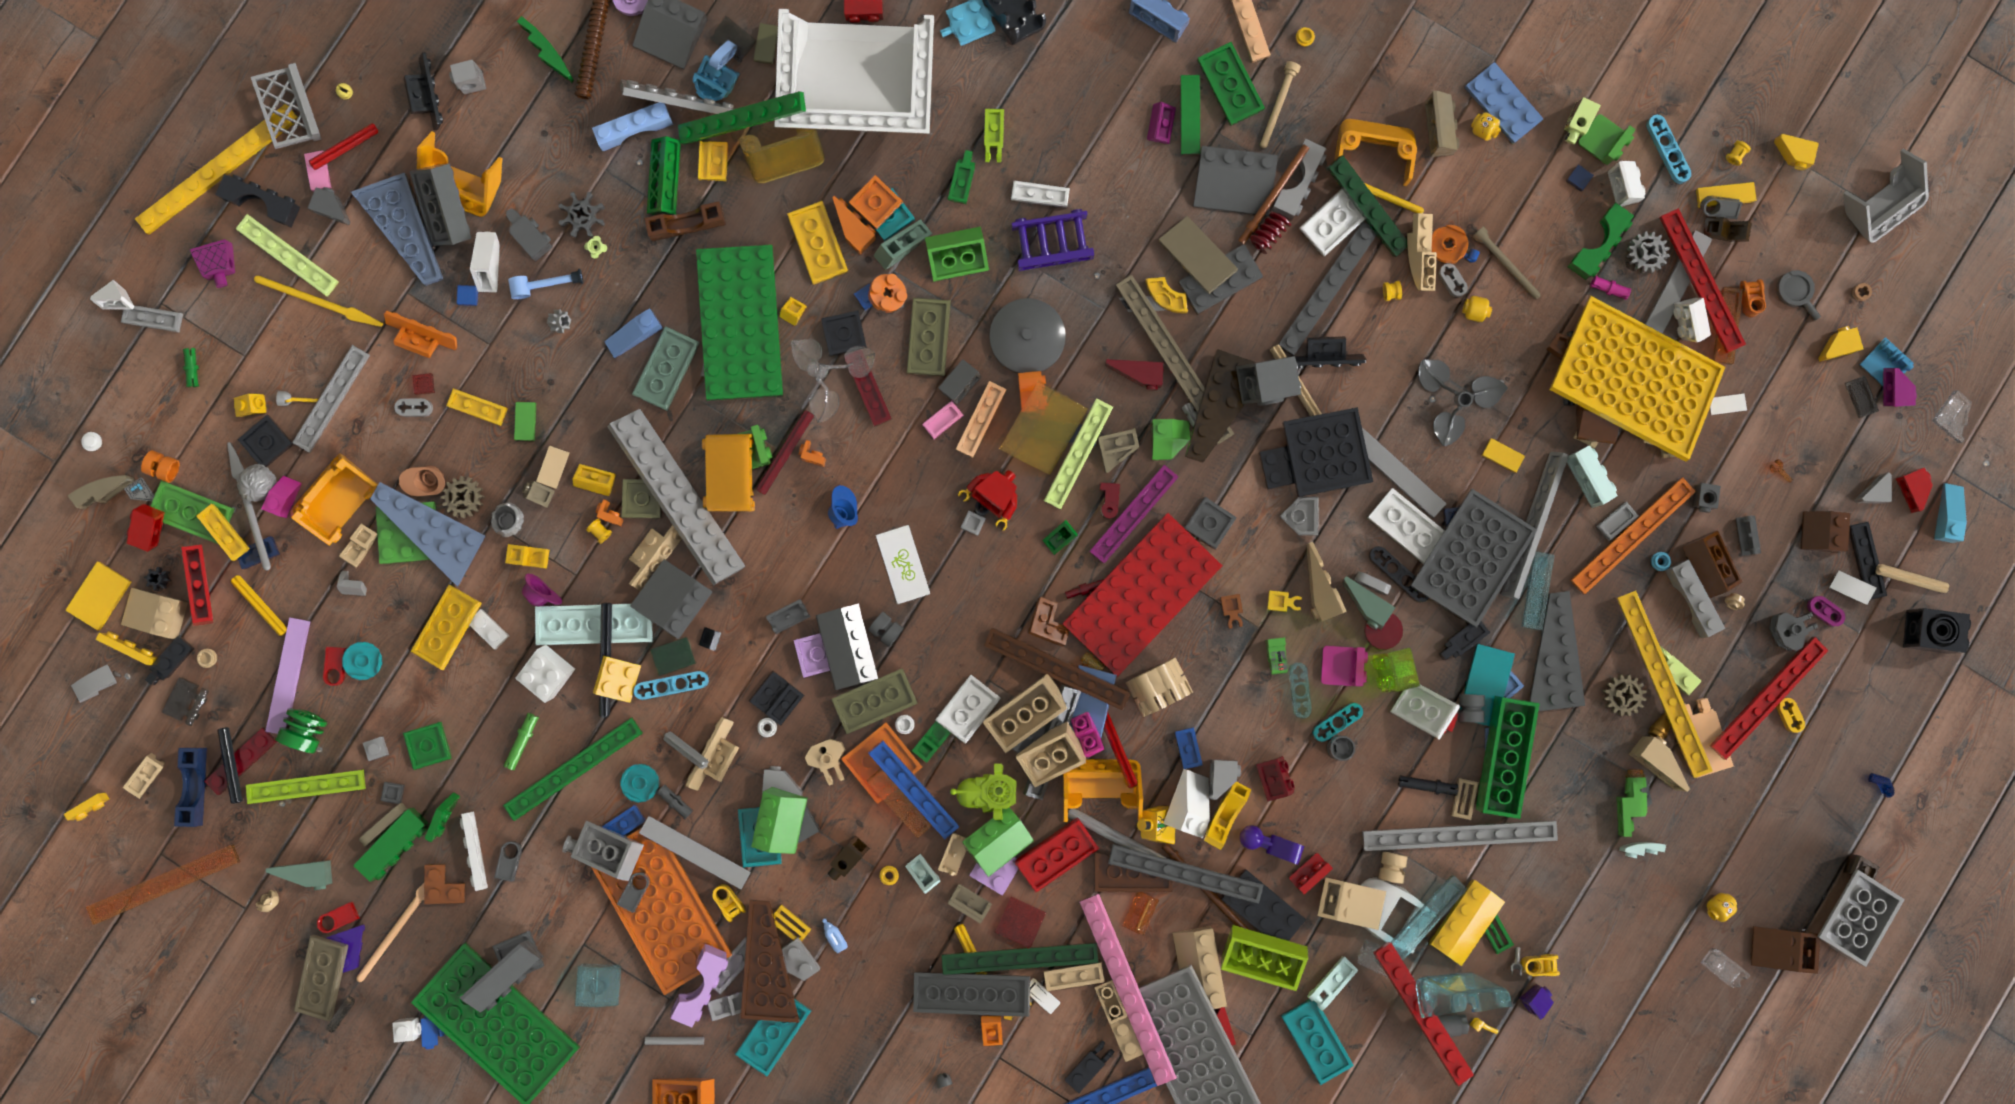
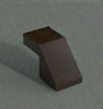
[1703,217,1752,242]

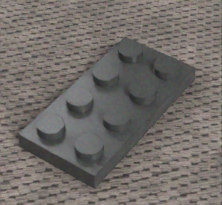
[1178,244,1264,315]

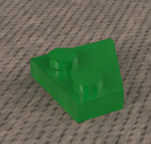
[424,792,460,842]

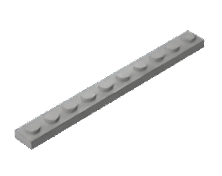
[1362,821,1558,851]

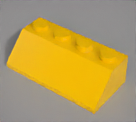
[1429,879,1505,966]

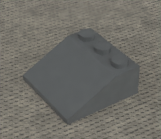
[633,0,708,70]
[630,559,712,639]

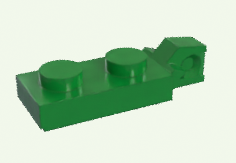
[948,150,975,205]

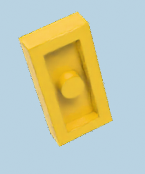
[64,793,110,821]

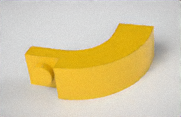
[1204,781,1251,850]

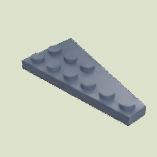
[351,173,444,286]
[370,482,486,587]

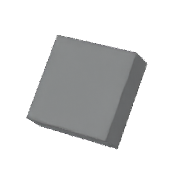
[960,510,986,536]

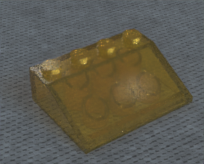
[1000,380,1088,475]

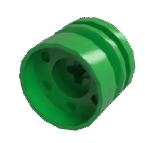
[275,708,327,753]

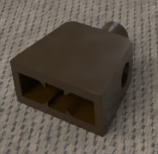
[828,836,870,881]

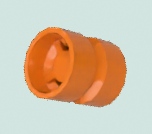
[141,450,180,483]

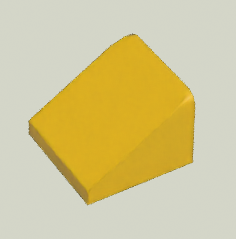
[779,297,807,326]

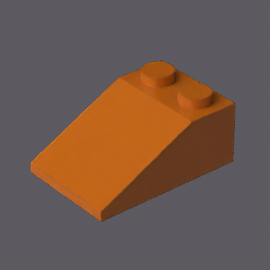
[652,1078,715,1104]

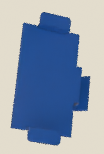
[421,1015,445,1049]

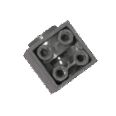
[1236,356,1301,406]

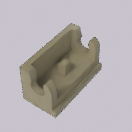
[947,884,992,924]

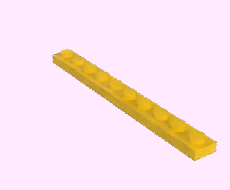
[135,104,299,235]
[1617,591,1713,778]

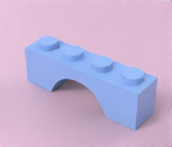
[592,102,674,151]

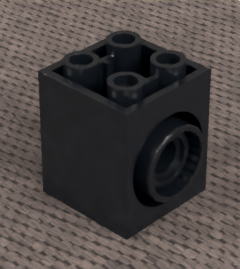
[1903,608,1971,654]

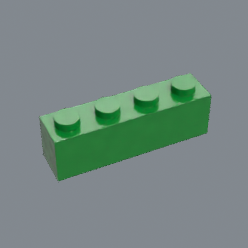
[353,808,430,882]

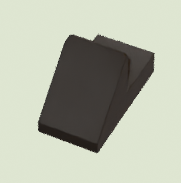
[1843,854,1880,880]

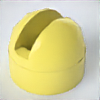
[336,83,353,100]

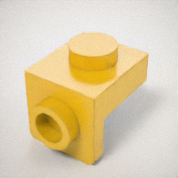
[234,394,267,417]

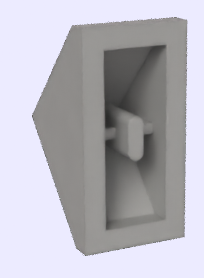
[1854,472,1892,504]

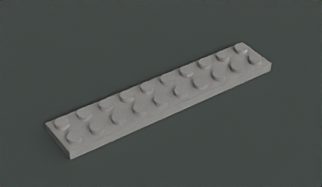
[607,409,745,586]

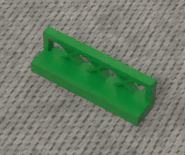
[647,136,681,215]

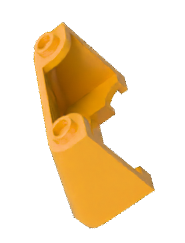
[702,434,755,511]
[290,453,378,546]

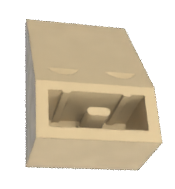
[1318,878,1387,930]

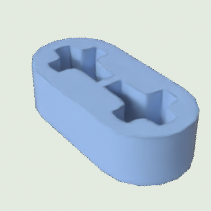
[709,40,737,70]

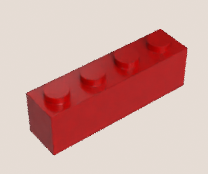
[181,545,213,626]

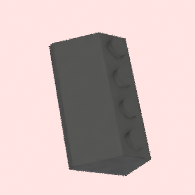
[410,163,471,246]
[816,604,878,690]
[460,939,544,1013]

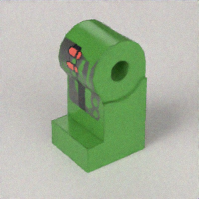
[1265,637,1288,675]

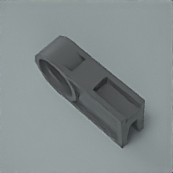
[1700,195,1743,219]
[494,841,522,882]
[617,872,650,913]

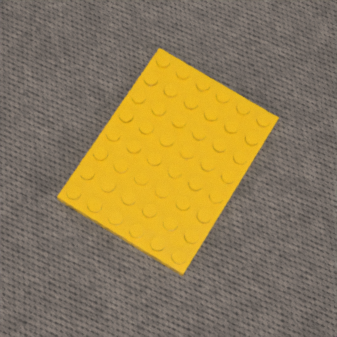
[1549,296,1725,462]

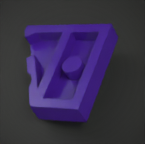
[326,924,365,973]

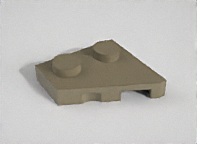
[1098,428,1139,473]

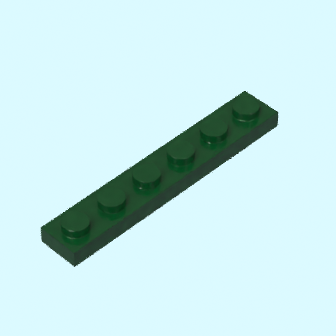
[1327,155,1408,257]

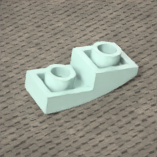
[1619,842,1666,858]

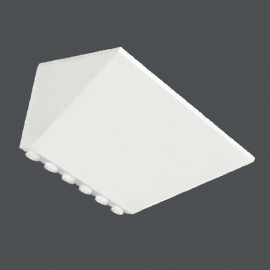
[775,9,934,134]

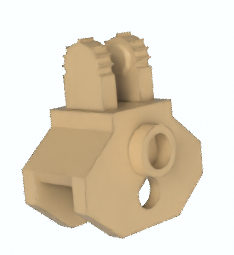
[805,739,845,785]

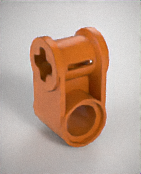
[1739,279,1766,318]

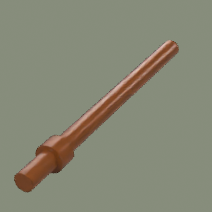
[1238,144,1310,244]

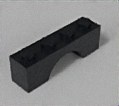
[215,174,301,228]

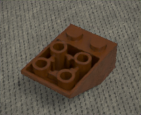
[1751,926,1820,974]

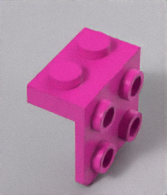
[1321,646,1368,687]

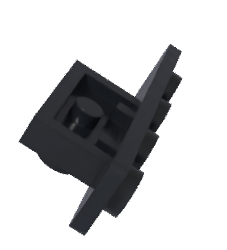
[403,52,443,130]
[1295,336,1367,368]

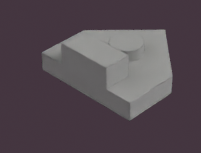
[1280,497,1319,536]

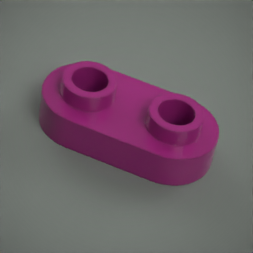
[1807,596,1845,627]

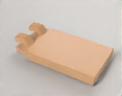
[1684,698,1734,778]

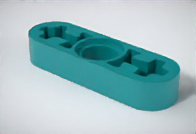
[1312,703,1363,742]

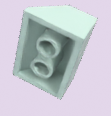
[1567,445,1618,508]

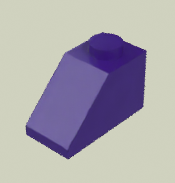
[1519,984,1554,1020]

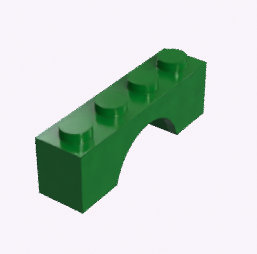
[1567,202,1634,280]

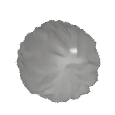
[237,464,277,502]
[491,502,524,537]

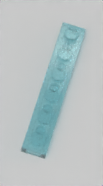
[1374,875,1467,969]

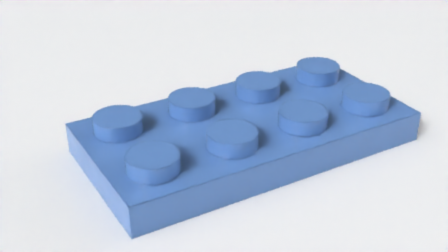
[1464,62,1543,144]

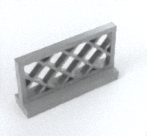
[251,63,321,149]

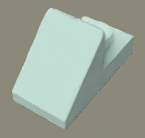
[905,854,940,894]

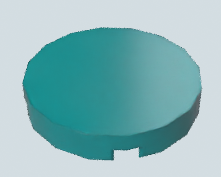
[342,642,382,680]
[620,764,660,803]

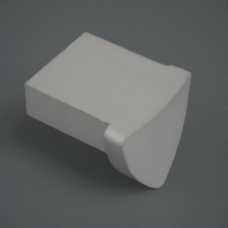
[337,571,367,596]

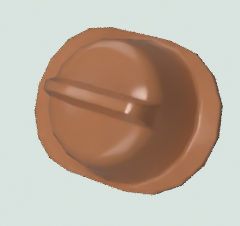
[399,465,445,496]

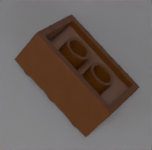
[1683,530,1742,598]

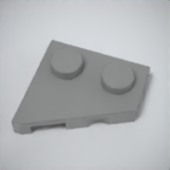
[782,937,821,981]

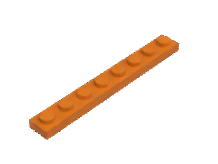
[1570,477,1696,595]

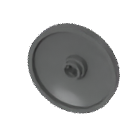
[990,298,1066,373]

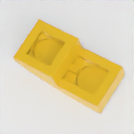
[505,544,550,569]

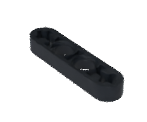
[1369,546,1429,603]

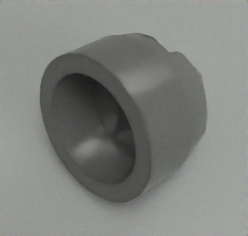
[936,1073,953,1089]

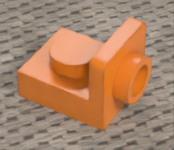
[799,440,826,467]
[596,499,624,527]

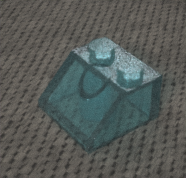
[575,963,621,1007]

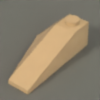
[1306,542,1347,622]

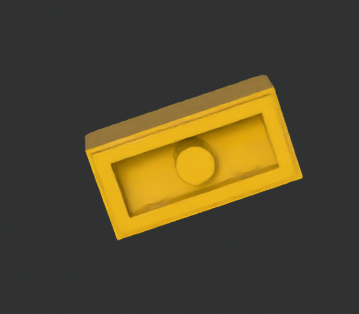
[573,464,616,496]

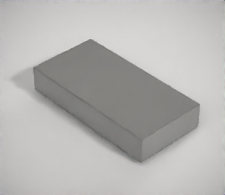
[1596,502,1639,541]

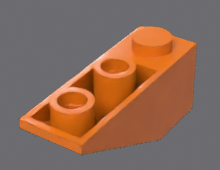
[832,196,876,255]

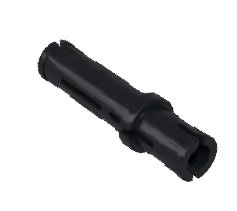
[1398,775,1458,796]

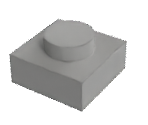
[363,737,389,761]

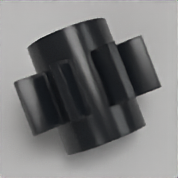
[144,567,171,591]

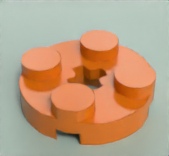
[1431,225,1469,264]
[868,274,907,313]

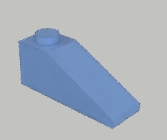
[605,308,663,358]

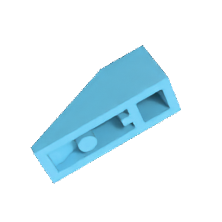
[1934,483,1967,543]

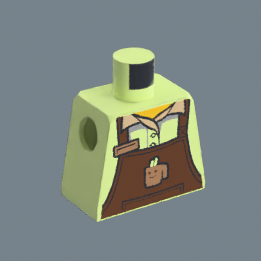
[1564,97,1601,145]

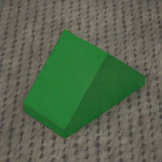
[1042,520,1078,555]

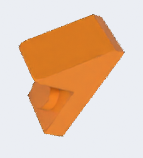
[981,1015,1003,1046]

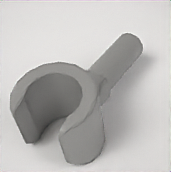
[1511,947,1523,976]

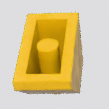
[1774,134,1819,170]
[1818,326,1864,362]

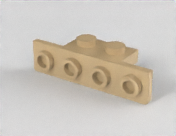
[629,525,682,591]
[686,717,739,791]

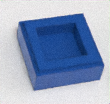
[457,285,478,306]

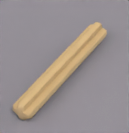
[1875,564,1949,593]

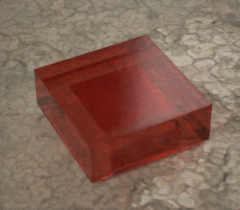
[412,373,435,395]

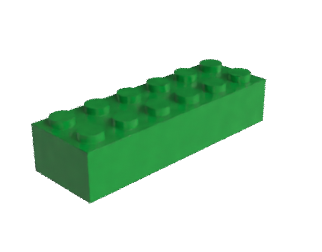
[1475,696,1540,819]

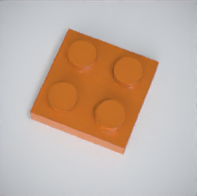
[849,175,903,229]

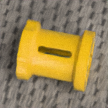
[1725,140,1751,166]
[586,518,612,544]

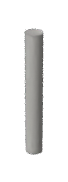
[645,1037,704,1045]

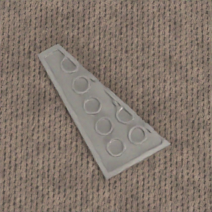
[620,79,737,114]

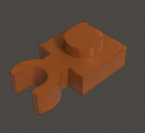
[1220,594,1243,629]

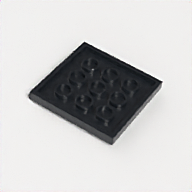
[1282,407,1373,497]

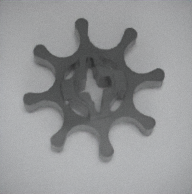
[559,192,605,238]

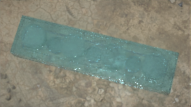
[1521,552,1555,631]

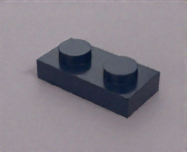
[238,536,280,570]

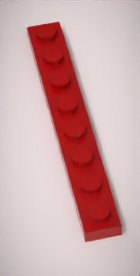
[1660,208,1746,354]
[1710,637,1828,760]
[1373,942,1474,1086]

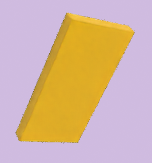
[787,201,848,285]
[410,585,482,670]

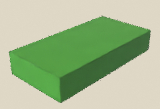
[514,402,536,441]

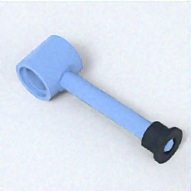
[508,269,583,299]

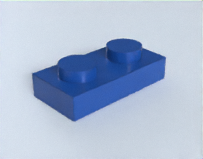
[1175,727,1203,769]
[602,805,646,835]

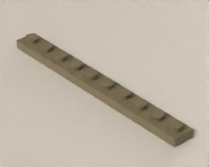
[1116,275,1234,445]

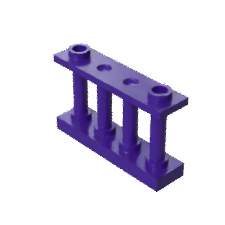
[1012,209,1094,271]

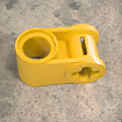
[713,884,746,922]
[1520,954,1560,976]

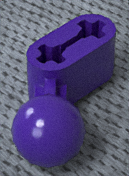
[1240,825,1305,865]

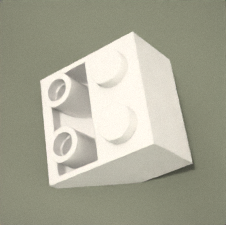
[1674,297,1711,342]

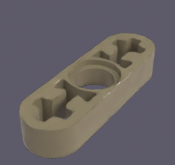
[359,803,408,848]

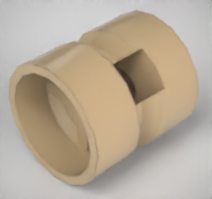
[1378,852,1408,884]

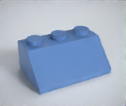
[1129,0,1190,43]

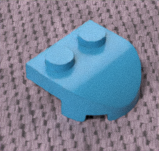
[693,55,740,101]

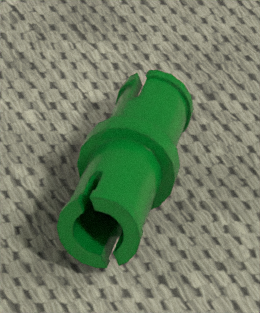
[183,348,199,388]

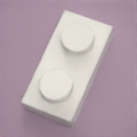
[470,609,509,650]

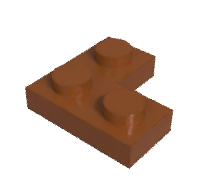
[1028,597,1069,647]
[424,864,465,904]

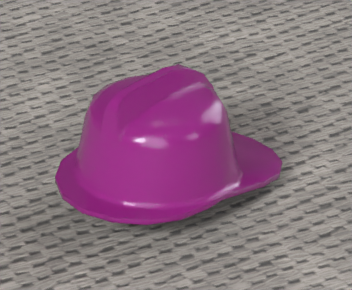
[521,573,562,607]

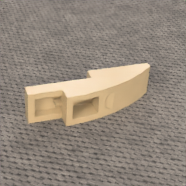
[1407,213,1437,291]
[1095,980,1144,1062]

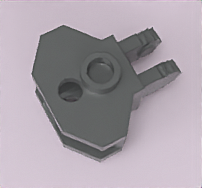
[1769,612,1818,651]

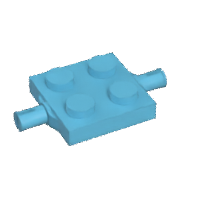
[940,0,995,46]

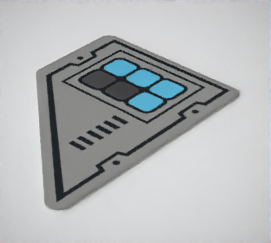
[124,477,154,501]

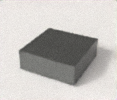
[380,782,405,804]

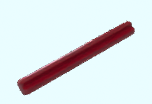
[756,410,814,495]

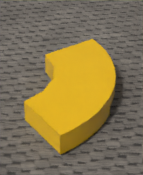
[1145,277,1188,314]

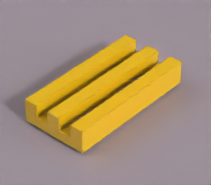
[774,905,811,941]

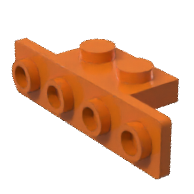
[384,311,457,358]

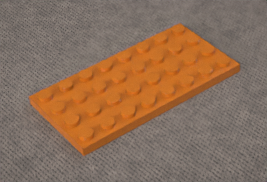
[591,828,732,995]

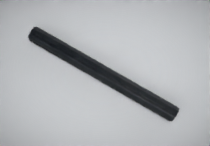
[599,602,612,717]

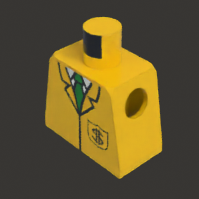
[1137,806,1175,844]

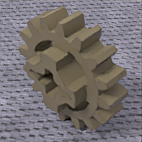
[441,476,485,518]
[1603,675,1647,716]

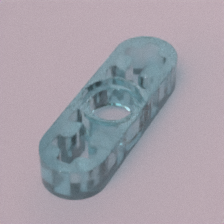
[1289,663,1312,718]

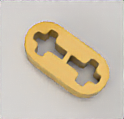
[1776,698,1805,733]

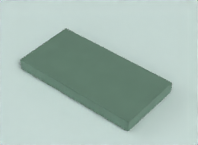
[632,326,700,411]

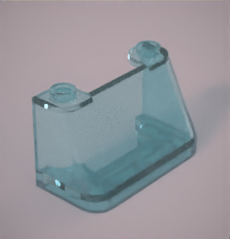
[1416,972,1512,1018]

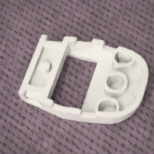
[1361,877,1436,953]

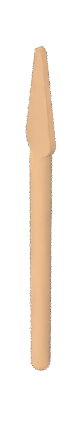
[356,883,424,982]

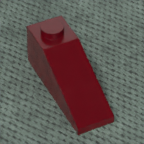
[1105,359,1164,391]

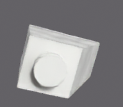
[470,231,500,292]

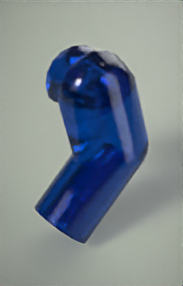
[1868,773,1895,798]

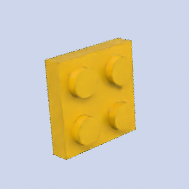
[593,656,641,703]

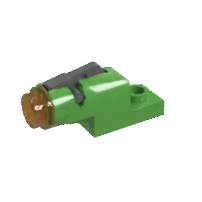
[1616,769,1652,837]

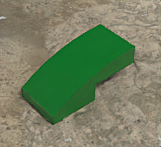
[912,721,951,763]

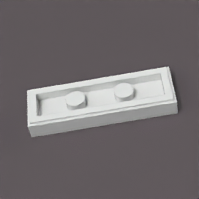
[1011,181,1070,208]

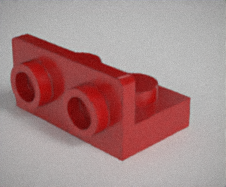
[1289,853,1333,895]

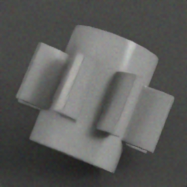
[547,309,571,333]

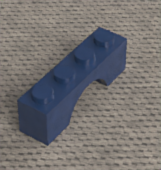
[174,747,207,827]

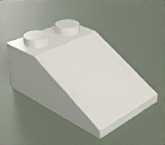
[1163,769,1210,838]

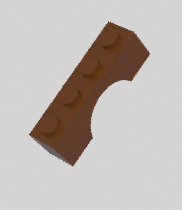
[644,201,726,241]

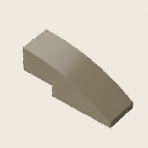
[68,475,135,509]

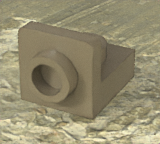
[522,480,555,508]

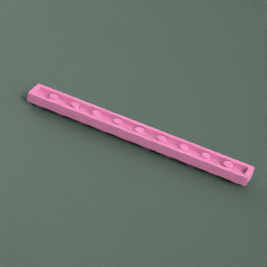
[1080,894,1177,1086]

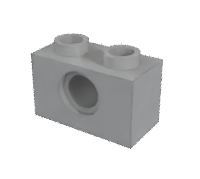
[449,60,486,94]

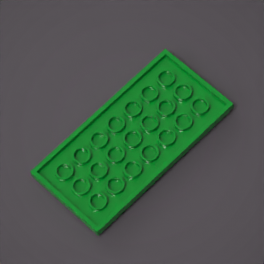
[696,245,783,401]
[411,943,580,1104]

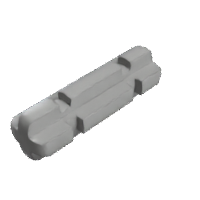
[1182,403,1197,427]

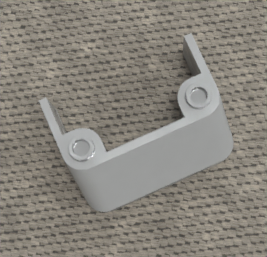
[1843,148,1929,243]

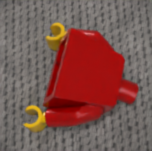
[958,470,1018,531]

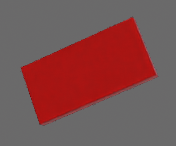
[1014,817,1099,893]

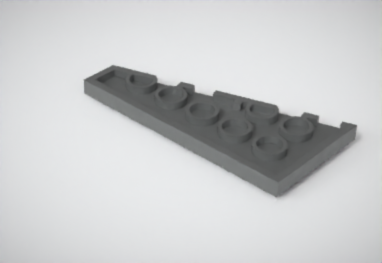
[1529,591,1585,711]

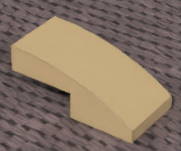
[339,523,377,568]

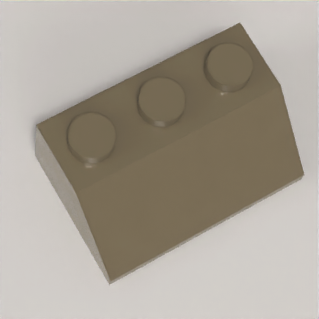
[1425,91,1459,157]

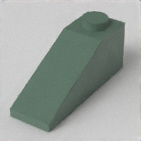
[874,219,933,270]
[1343,576,1396,630]
[266,860,332,890]

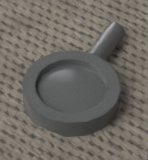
[1776,270,1821,321]

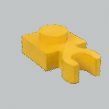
[1267,590,1302,612]

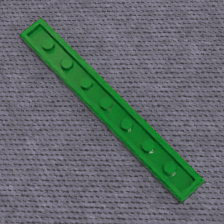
[503,717,643,821]

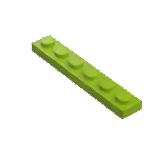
[246,770,366,804]

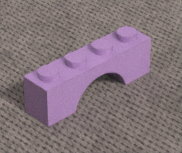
[671,944,728,1027]

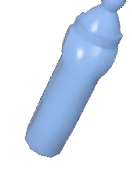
[822,919,848,953]

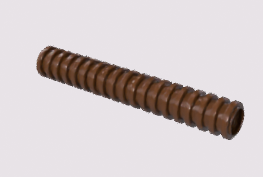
[574,0,610,99]

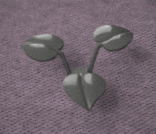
[1418,360,1508,446]

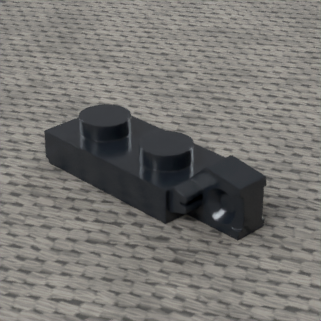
[1439,621,1490,660]
[145,636,194,685]

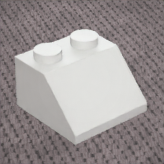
[1608,161,1645,206]

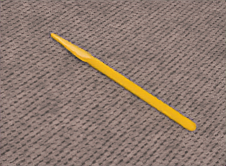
[254,276,383,327]

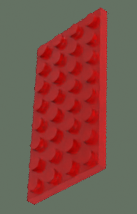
[1062,513,1223,677]

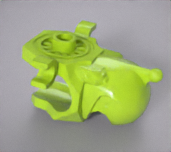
[950,764,1016,820]

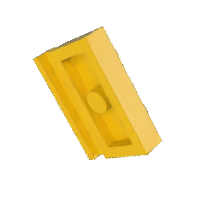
[698,141,728,181]

